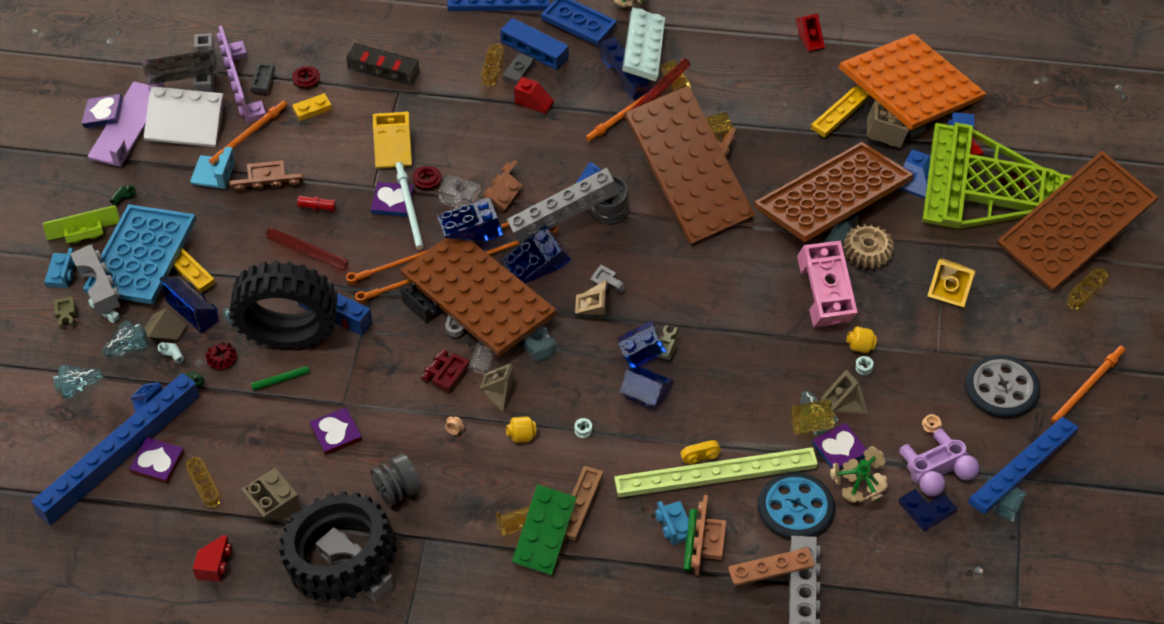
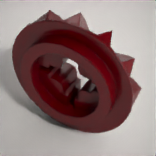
[292,66,320,89]
[412,166,441,190]
[205,342,237,369]

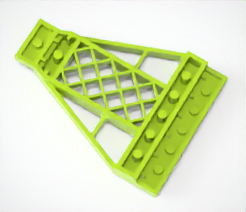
[922,122,1072,229]

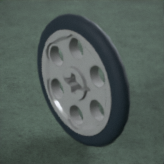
[965,355,1040,417]

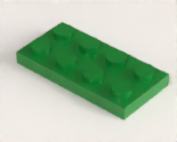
[511,484,576,576]

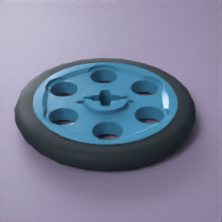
[758,472,835,539]

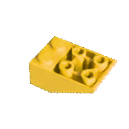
[373,112,412,169]

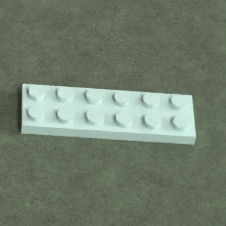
[622,7,665,81]

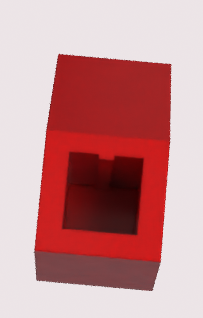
[193,535,232,582]

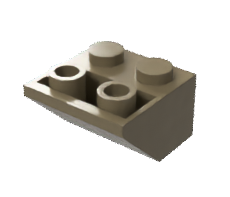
[241,468,301,519]

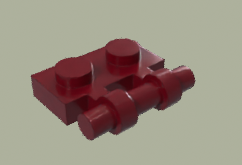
[421,350,470,392]

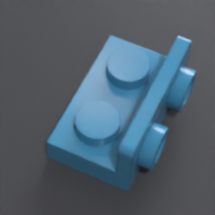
[44,248,76,288]
[655,501,689,546]

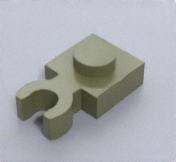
[54,297,76,329]
[651,325,679,360]

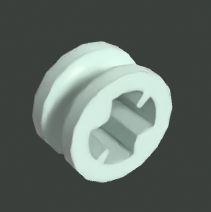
[856,356,873,375]
[575,418,592,438]

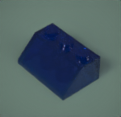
[159,276,219,334]

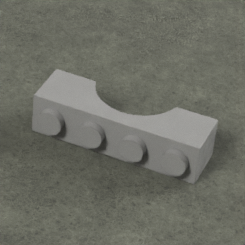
[193,33,215,93]
[70,245,121,315]
[316,528,394,603]

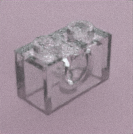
[438,175,482,212]

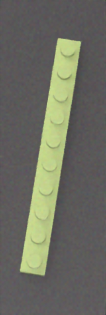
[614,447,818,498]

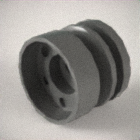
[591,175,629,225]
[370,453,422,507]

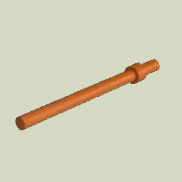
[585,82,666,142]
[209,100,288,165]
[1051,346,1126,424]

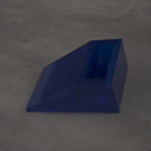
[437,197,503,241]
[502,225,572,284]

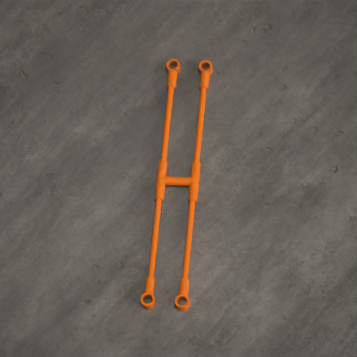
[346,222,558,305]

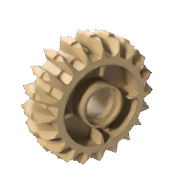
[843,223,894,270]

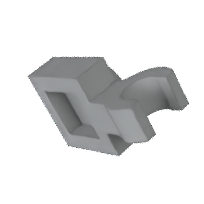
[590,265,625,294]

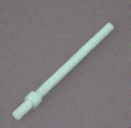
[396,162,424,250]

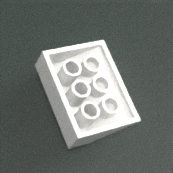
[144,86,224,147]

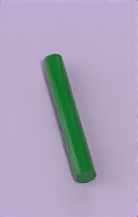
[251,366,310,391]
[683,509,698,571]

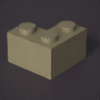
[867,101,909,148]

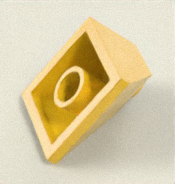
[928,258,976,307]

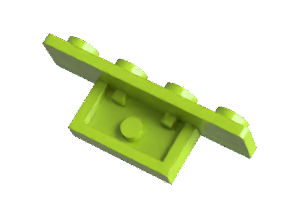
[43,205,120,243]

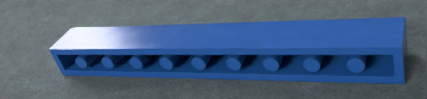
[31,373,200,525]

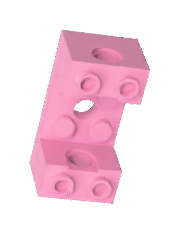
[797,241,858,328]

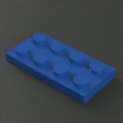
[541,0,617,46]

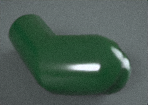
[109,185,136,206]
[176,371,204,387]

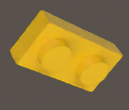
[292,93,332,121]

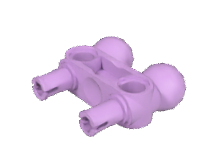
[899,428,980,497]

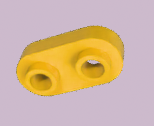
[680,440,721,464]

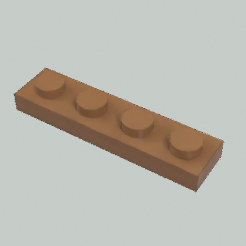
[564,466,603,542]

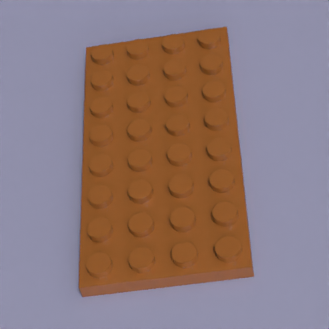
[624,85,755,245]
[754,142,914,242]
[997,151,1158,292]
[400,230,557,357]

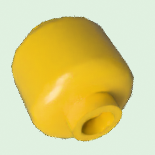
[846,326,877,354]
[506,417,537,443]

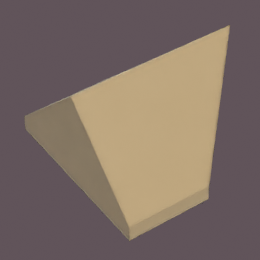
[575,279,607,315]

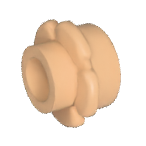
[922,414,942,433]
[445,416,464,435]

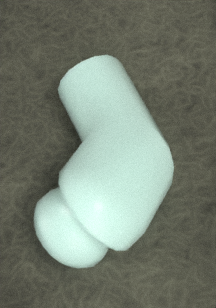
[158,342,184,363]

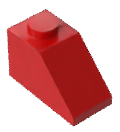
[795,13,825,51]
[514,77,554,114]

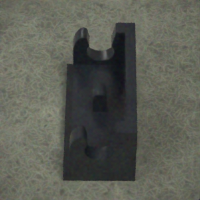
[401,282,441,324]

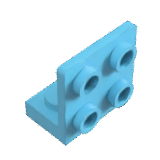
[190,147,235,189]

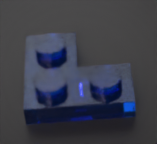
[898,489,957,532]

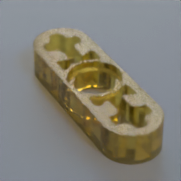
[481,43,504,86]
[1067,268,1108,309]
[185,457,221,507]

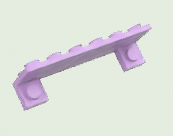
[217,26,266,123]
[88,75,165,167]

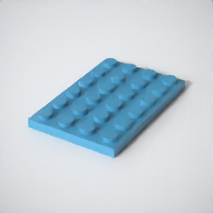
[83,204,197,304]

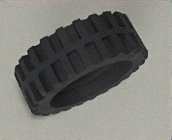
[229,261,338,350]
[279,491,397,603]

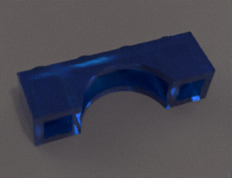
[600,36,649,101]

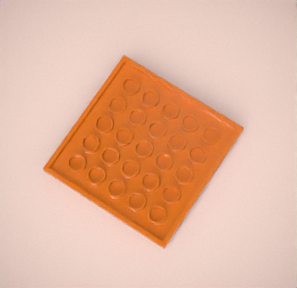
[839,34,986,130]

